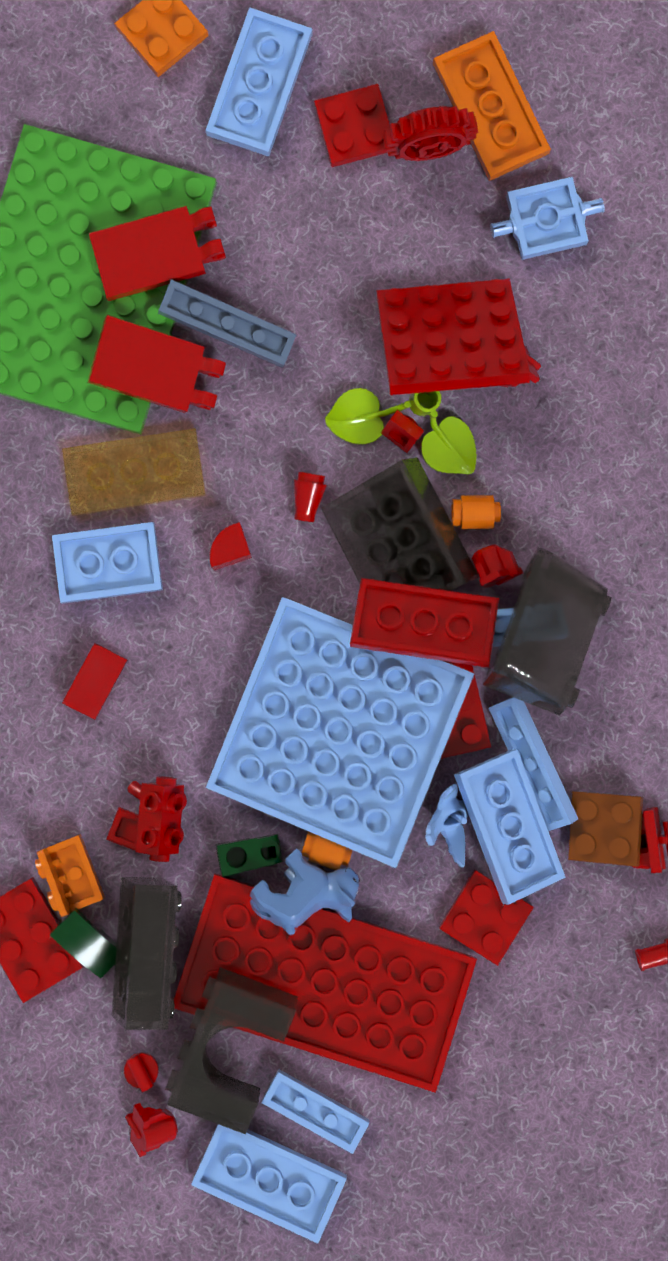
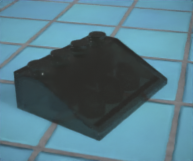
[321,457,479,591]

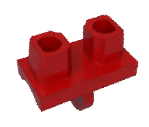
[632,807,668,873]

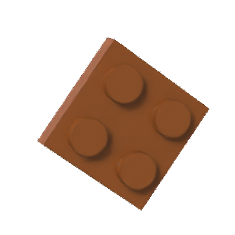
[568,791,643,867]

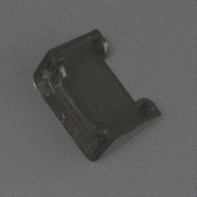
[483,547,612,716]

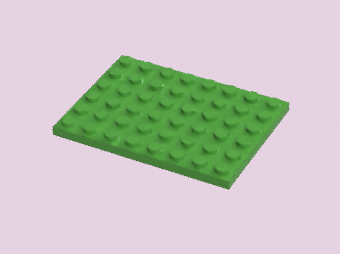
[0,124,217,435]

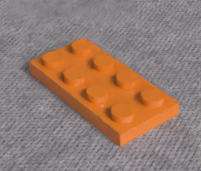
[433,31,551,181]

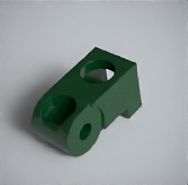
[215,834,283,877]

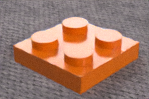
[114,0,209,77]

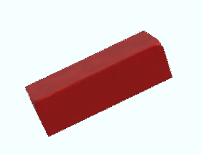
[62,643,128,720]

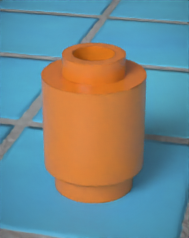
[451,495,501,529]
[301,831,353,871]

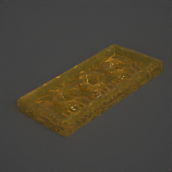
[62,428,206,516]

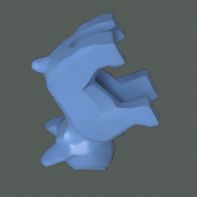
[250,849,360,935]

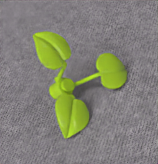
[325,388,477,475]

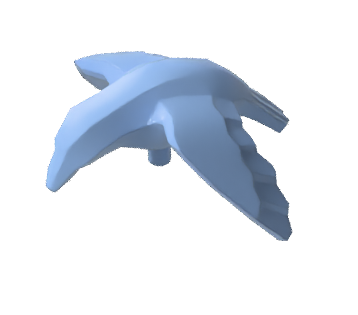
[425,784,469,868]

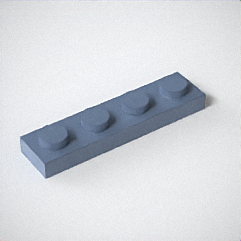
[158,279,297,368]

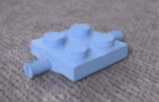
[490,177,605,260]

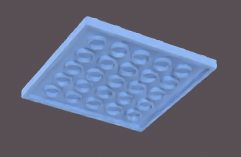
[206,597,474,868]

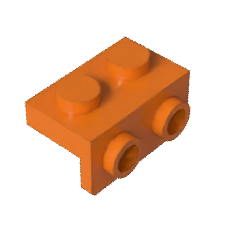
[35,834,105,917]

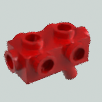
[127,776,187,862]

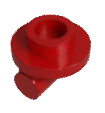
[124,1052,159,1092]

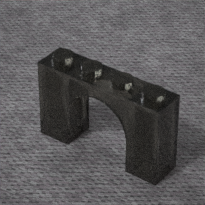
[165,967,298,1134]

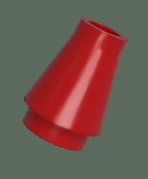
[294,472,327,522]

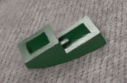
[50,908,125,978]

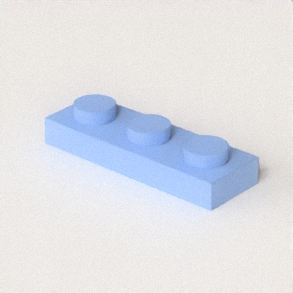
[261,1069,370,1154]

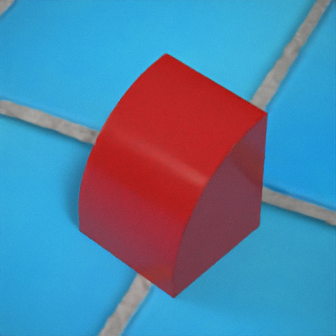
[210,522,252,571]

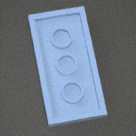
[205,7,313,157]
[454,749,566,905]
[191,1117,347,1243]

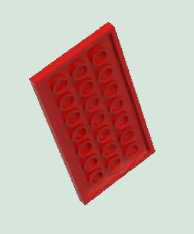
[171,873,477,1093]

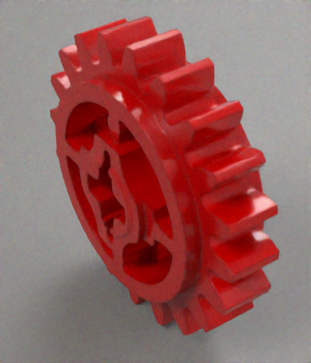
[383,106,479,161]

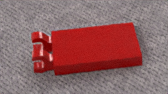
[89,206,226,301]
[87,315,226,413]

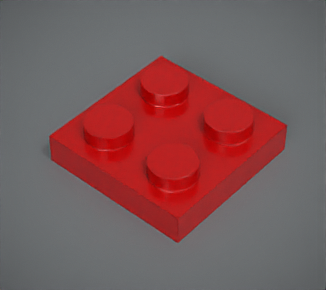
[314,84,390,168]
[439,869,534,966]

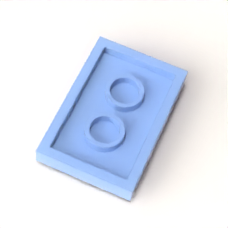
[52,522,163,604]

